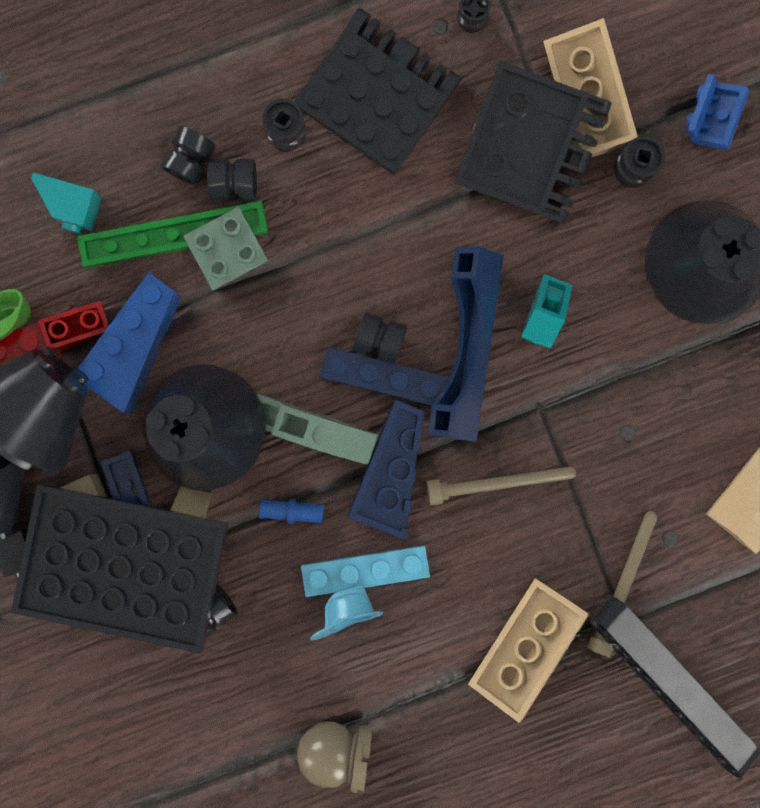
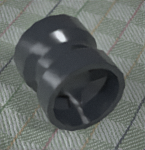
[457,0,491,33]

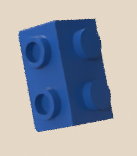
[686,74,749,151]

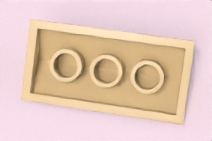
[543,18,638,157]
[706,447,760,554]
[468,578,589,723]

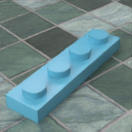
[301,545,430,597]

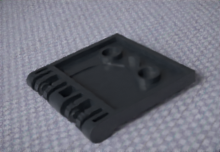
[294,8,462,176]
[454,61,612,224]

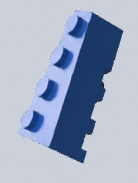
[78,273,182,414]

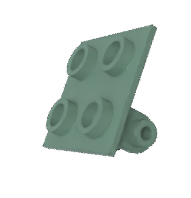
[184,206,268,291]

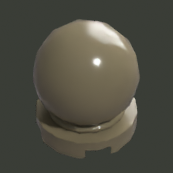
[297,722,373,794]

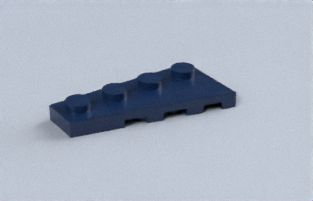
[347,400,425,540]

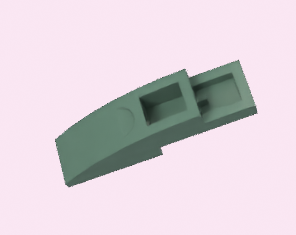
[257,394,379,465]

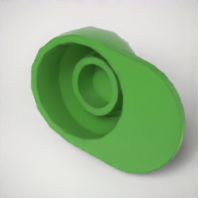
[0,289,31,340]

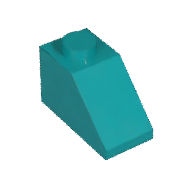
[31,173,102,234]
[521,274,573,349]

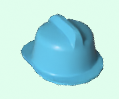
[310,586,383,640]

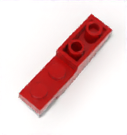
[0,301,109,364]

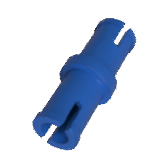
[259,498,324,524]

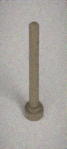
[426,467,576,506]
[587,511,657,658]

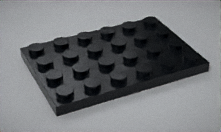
[11,484,229,654]

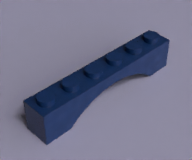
[428,246,504,442]

